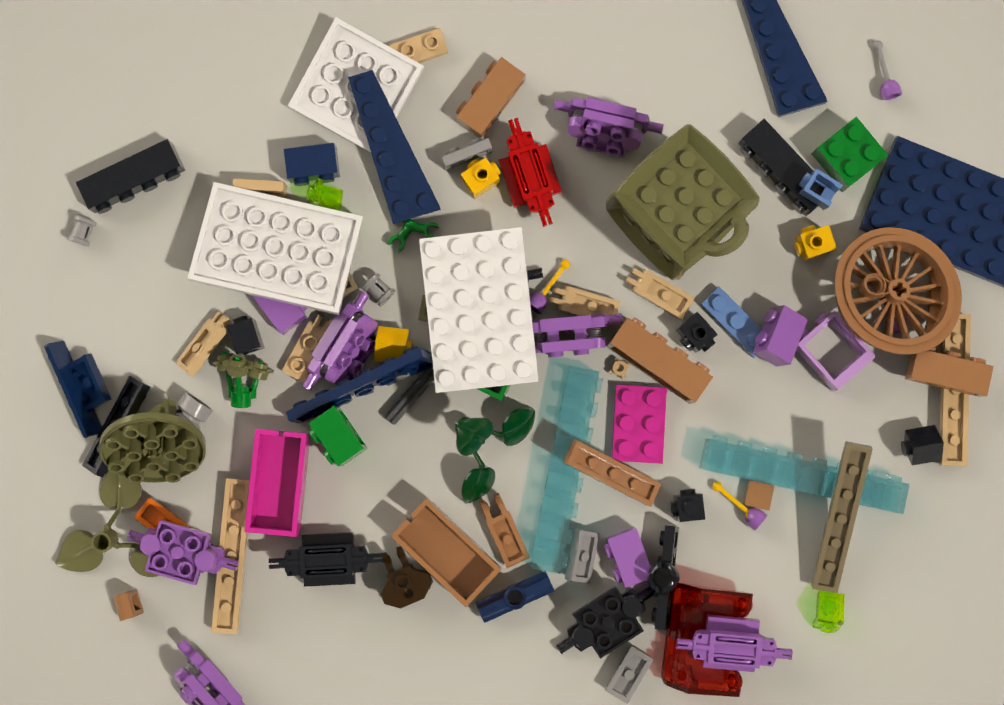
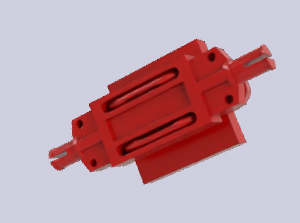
[498,118,562,227]

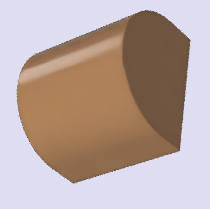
[113,589,144,621]

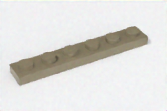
[811,441,873,593]

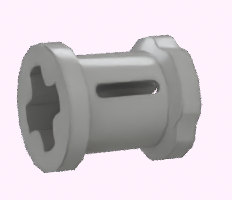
[67,215,97,247]
[362,273,396,307]

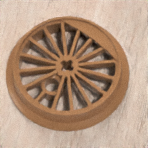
[835,227,962,355]

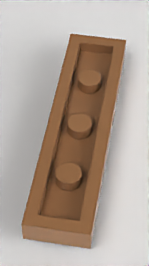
[563,440,661,507]

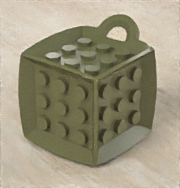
[606,124,760,280]

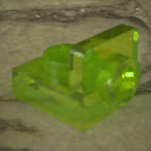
[306,178,343,211]
[813,590,845,633]

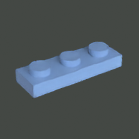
[700,287,762,358]

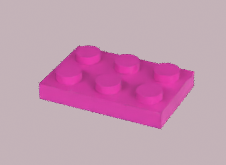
[611,385,667,464]

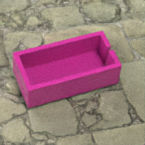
[244,429,311,537]

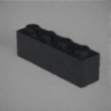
[738,118,824,216]
[76,139,186,214]

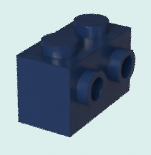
[284,143,340,186]

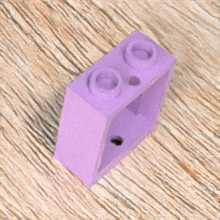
[796,311,876,391]

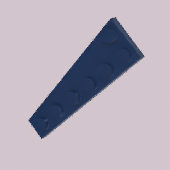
[742,0,827,117]
[348,70,441,224]
[286,346,433,424]

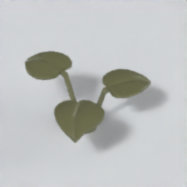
[55,471,160,577]

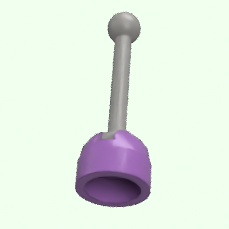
[873,40,902,100]

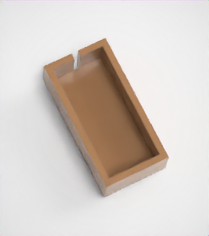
[606,317,713,404]
[391,497,502,607]

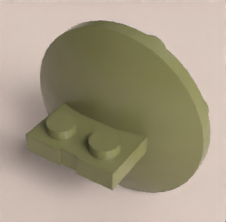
[99,398,206,483]

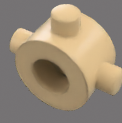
[609,357,630,379]

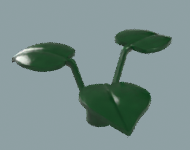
[455,407,535,504]

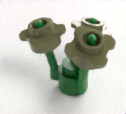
[213,352,274,408]

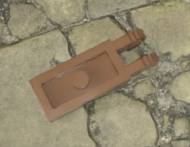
[479,493,530,568]

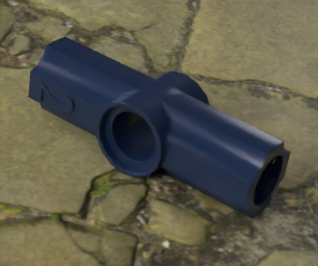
[475,570,554,623]

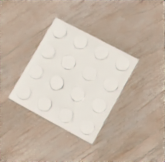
[288,17,424,152]

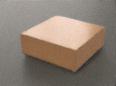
[743,480,774,510]

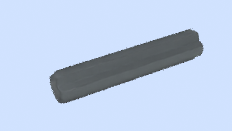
[385,367,434,425]

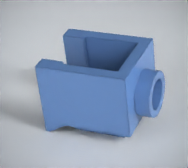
[799,169,843,210]

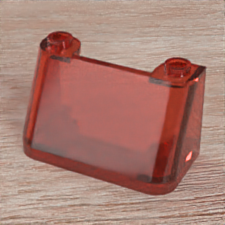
[661,583,753,697]

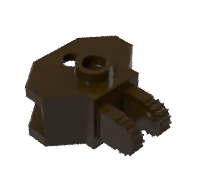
[380,546,433,609]

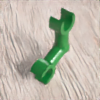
[388,220,439,252]

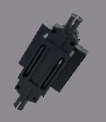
[269,532,384,587]
[556,586,654,659]

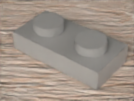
[442,138,492,171]
[565,529,600,584]
[605,645,654,704]

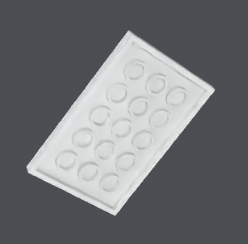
[187,182,363,315]
[419,227,539,393]

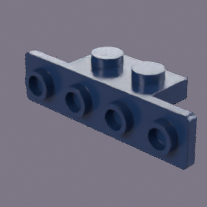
[44,341,112,438]

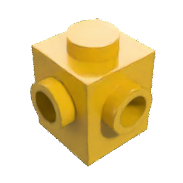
[461,158,501,199]
[794,225,837,261]
[374,326,413,362]

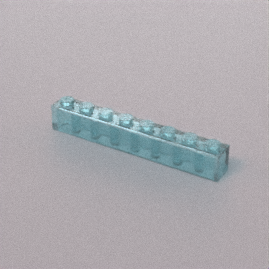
[530,366,603,574]
[699,435,910,514]

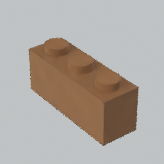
[456,57,526,138]
[905,348,994,397]

